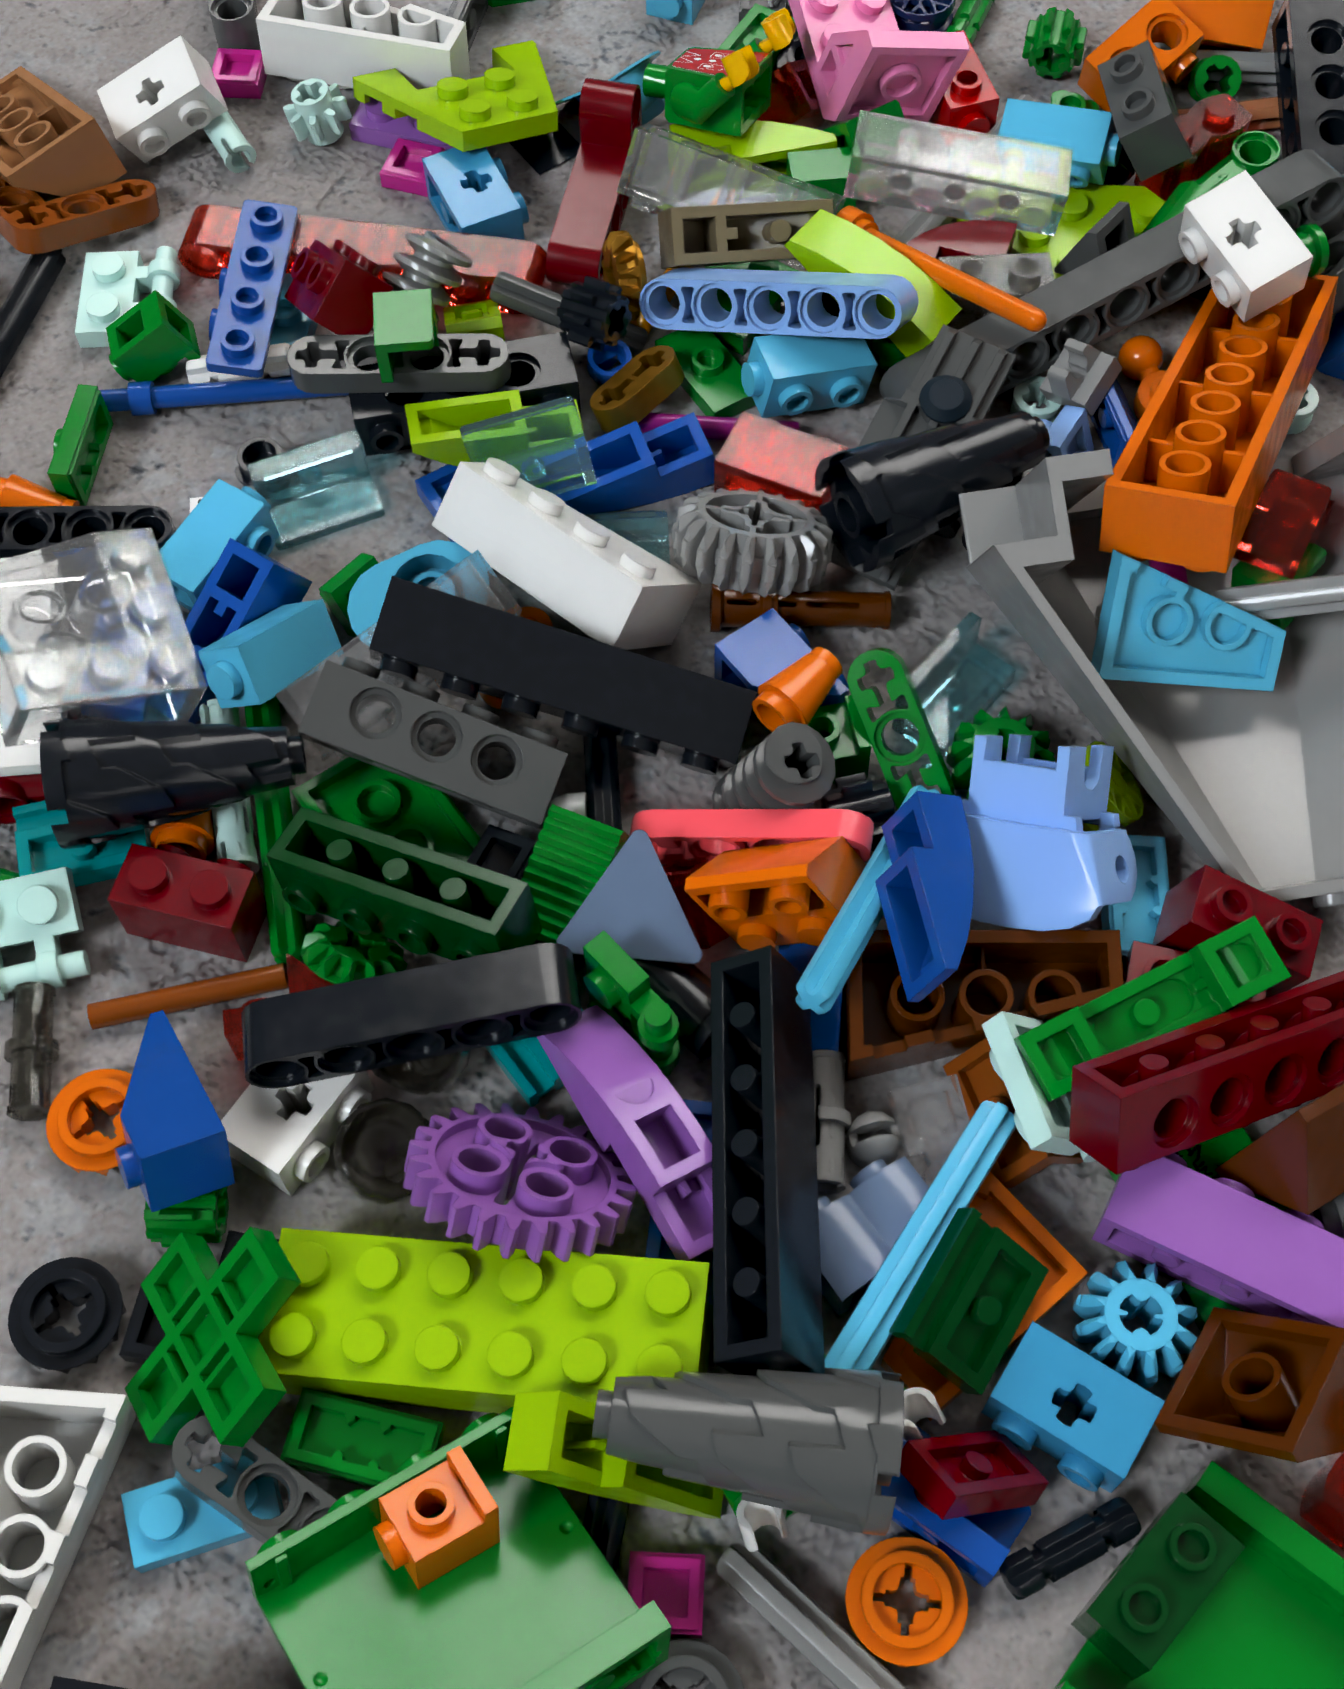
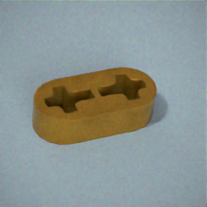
[589,345,685,433]

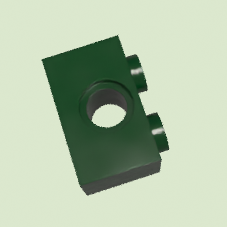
[1071,1492,1245,1680]

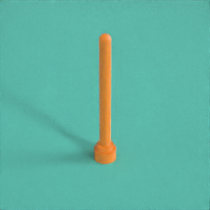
[836,206,1047,332]

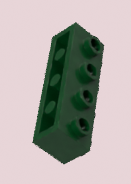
[266,806,542,961]

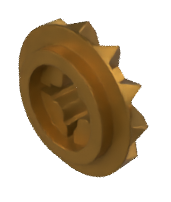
[601,230,647,321]

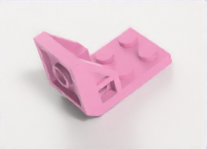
[788,0,970,123]

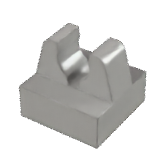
[1039,338,1122,416]

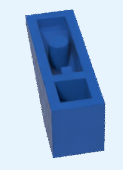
[146,538,312,724]
[115,1010,235,1213]

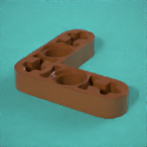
[0,176,160,254]

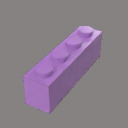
[1092,1153,1344,1328]

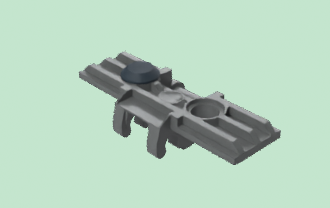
[831,324,1017,591]

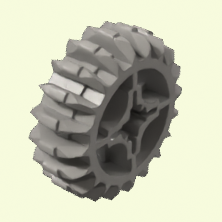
[672,488,834,598]

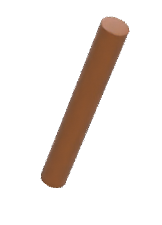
[87,963,289,1030]

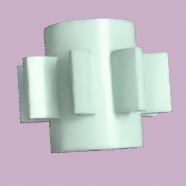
[283,78,352,146]

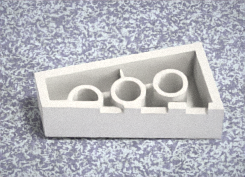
[256,0,470,90]
[432,457,702,650]
[0,1385,137,1689]

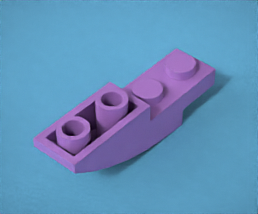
[537,1005,713,1261]

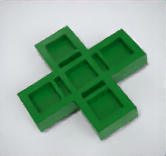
[124,1226,301,1447]

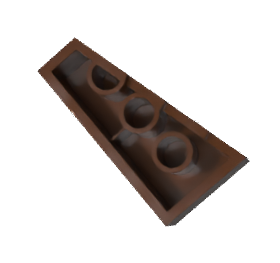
[844,930,1124,1081]

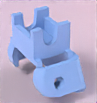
[962,734,1137,931]

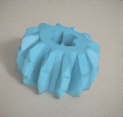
[1072,1260,1197,1388]

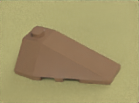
[0,66,127,197]

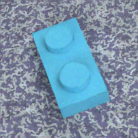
[121,1448,284,1573]

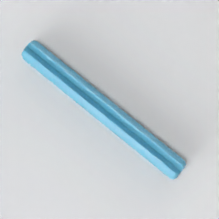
[795,785,940,1015]
[824,1100,1016,1370]

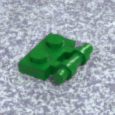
[583,930,680,1077]

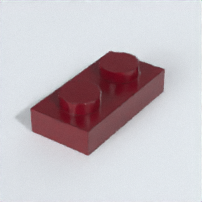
[900,1430,1049,1520]

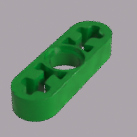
[847,648,955,809]

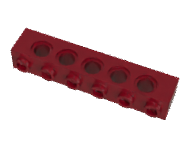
[1069,971,1344,1175]

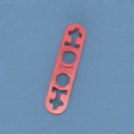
[629,809,874,865]

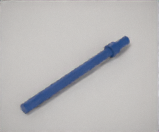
[100,377,349,416]

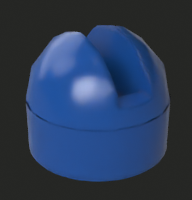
[586,339,632,386]

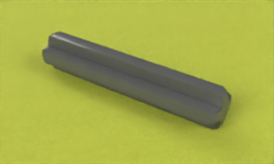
[490,271,648,358]

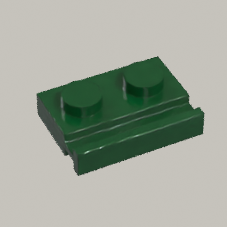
[889,1208,1049,1395]

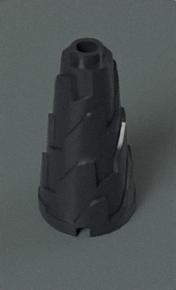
[815,411,1050,572]
[40,718,307,850]

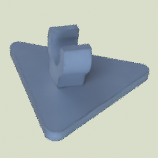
[556,830,703,965]

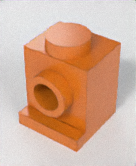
[373,1445,500,1590]

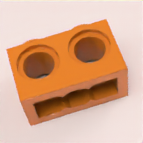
[1077,0,1204,112]

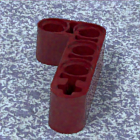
[546,78,643,285]

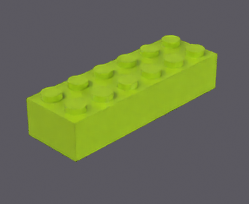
[259,1228,713,1414]

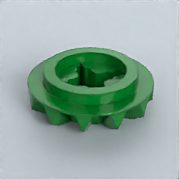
[301,921,407,985]

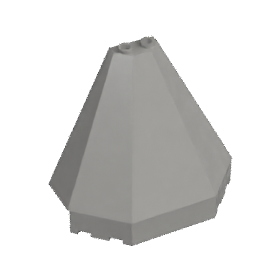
[958,425,1344,908]

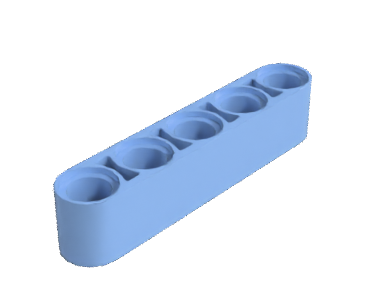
[639,267,918,339]

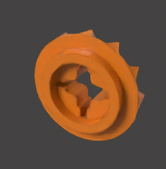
[46,1069,132,1176]
[844,1537,968,1668]

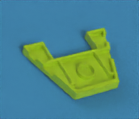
[352,40,558,152]

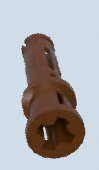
[710,584,892,633]

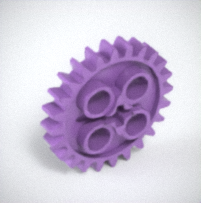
[403,1103,637,1263]

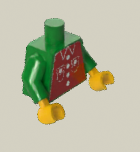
[642,8,796,137]

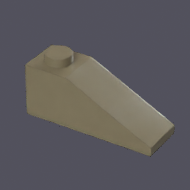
[658,198,833,269]

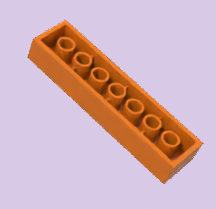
[1099,274,1338,574]

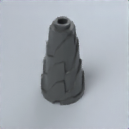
[592,1368,904,1536]

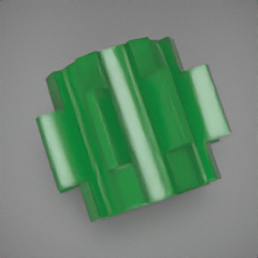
[1022,7,1088,79]
[144,1186,229,1247]

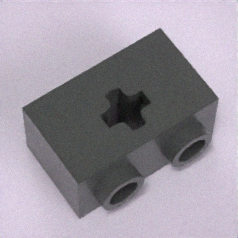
[1097,40,1192,182]

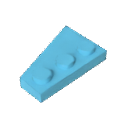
[1091,549,1287,691]

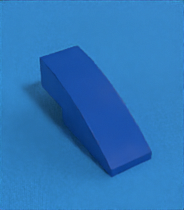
[531,412,721,515]
[875,791,974,1003]

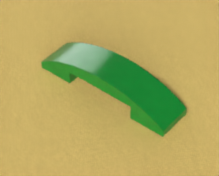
[1014,915,1291,1102]

